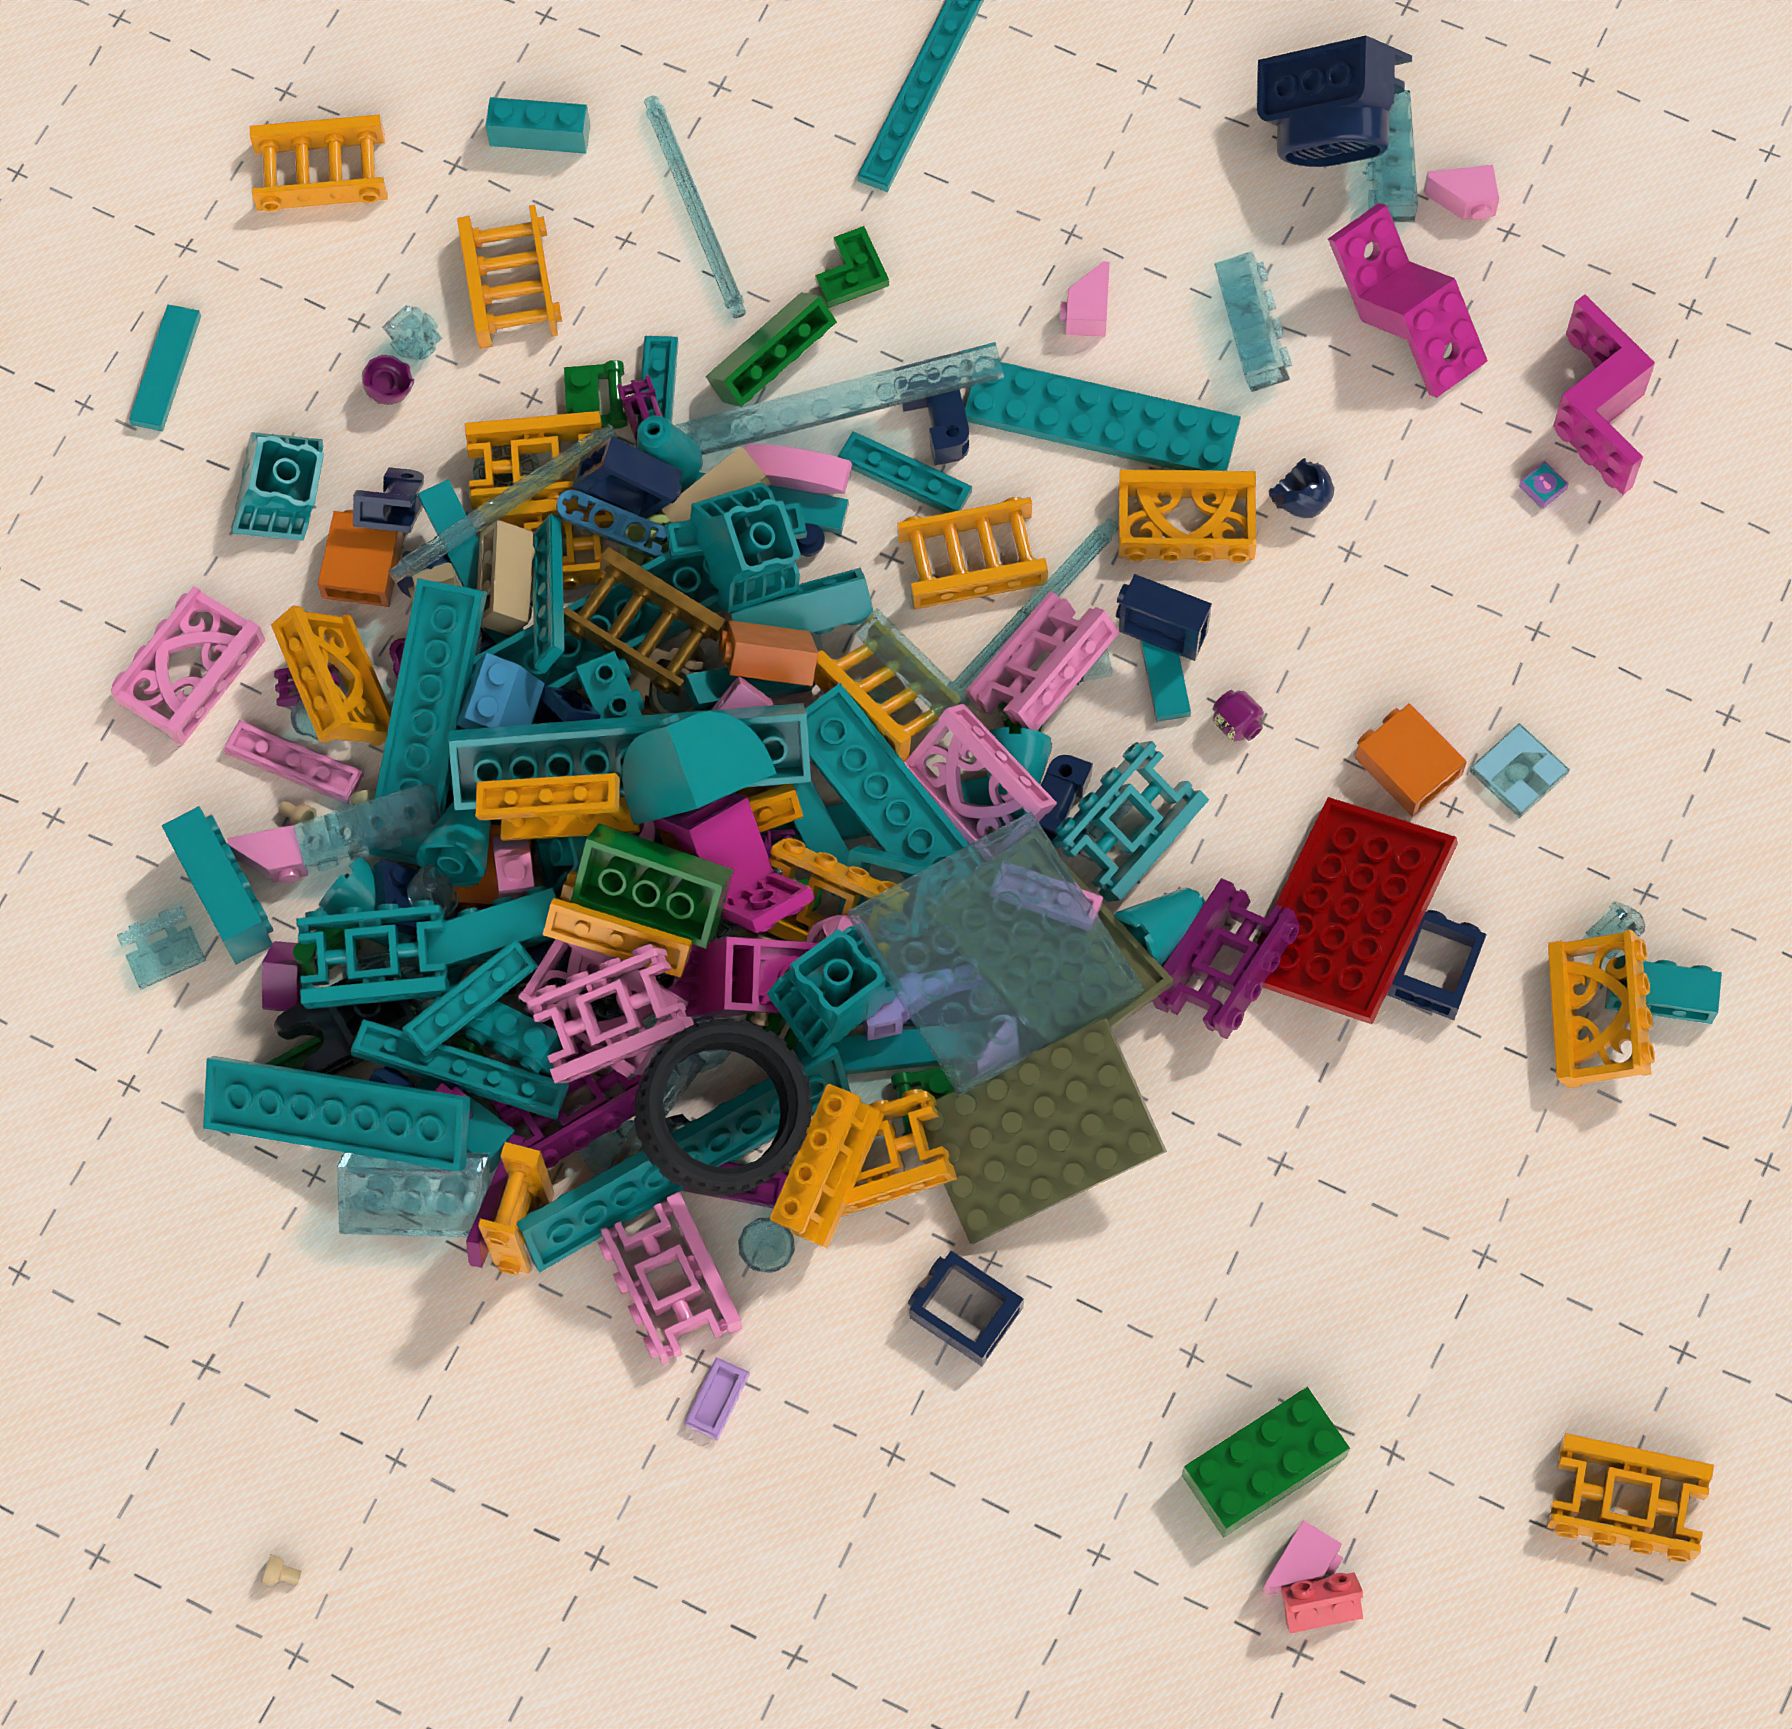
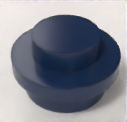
[796,523,825,557]

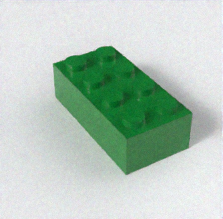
[570,823,734,949]
[1182,1386,1350,1538]

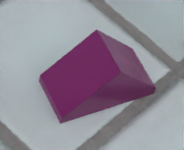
[262,941,304,1012]

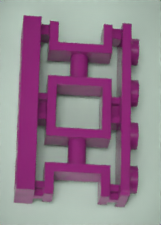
[1152,878,1299,1039]
[490,1041,643,1169]

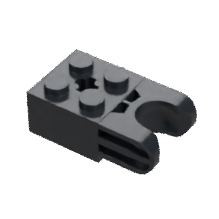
[274,960,416,1075]

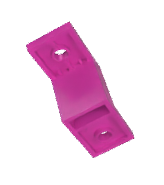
[1328,203,1488,398]
[1553,294,1655,495]
[653,792,815,933]
[631,937,818,1018]

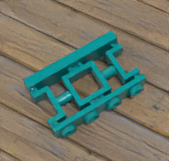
[1051,741,1209,902]
[296,900,450,1009]

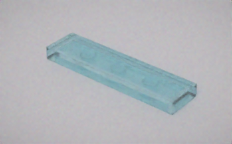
[853,608,970,717]

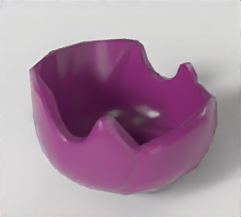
[362,355,415,405]

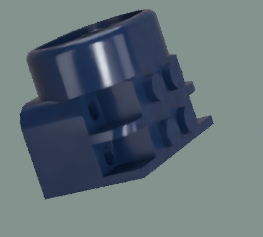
[1257,35,1412,167]

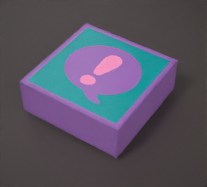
[1519,461,1569,509]

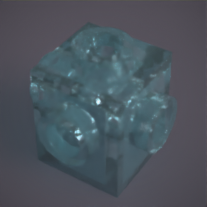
[382,305,443,360]

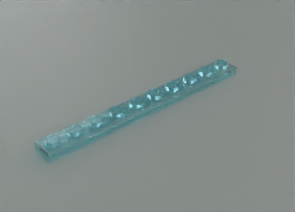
[675,342,1004,455]

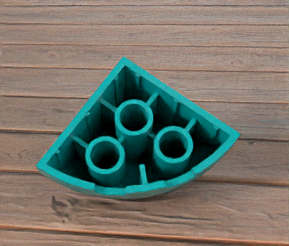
[622,711,776,825]

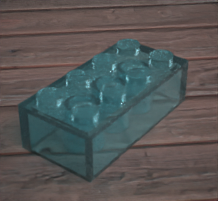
[337,1152,490,1238]

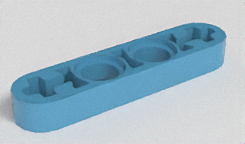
[557,490,667,559]

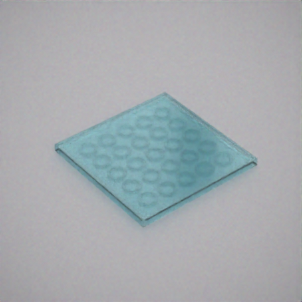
[847,812,1145,1096]

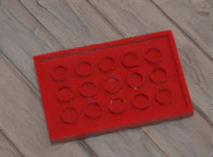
[1257,797,1458,1024]

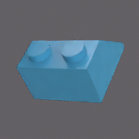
[456,653,545,729]

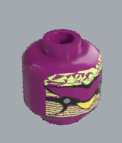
[1212,690,1264,742]

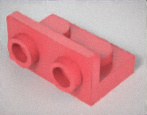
[1281,1572,1363,1634]

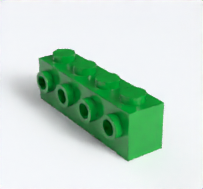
[705,292,837,407]

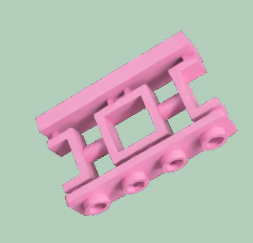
[966,591,1120,731]
[526,944,694,1083]
[598,1192,743,1365]

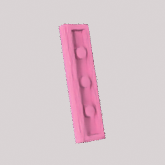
[223,720,364,805]

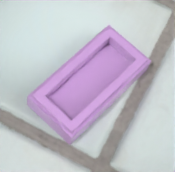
[684,1357,750,1441]

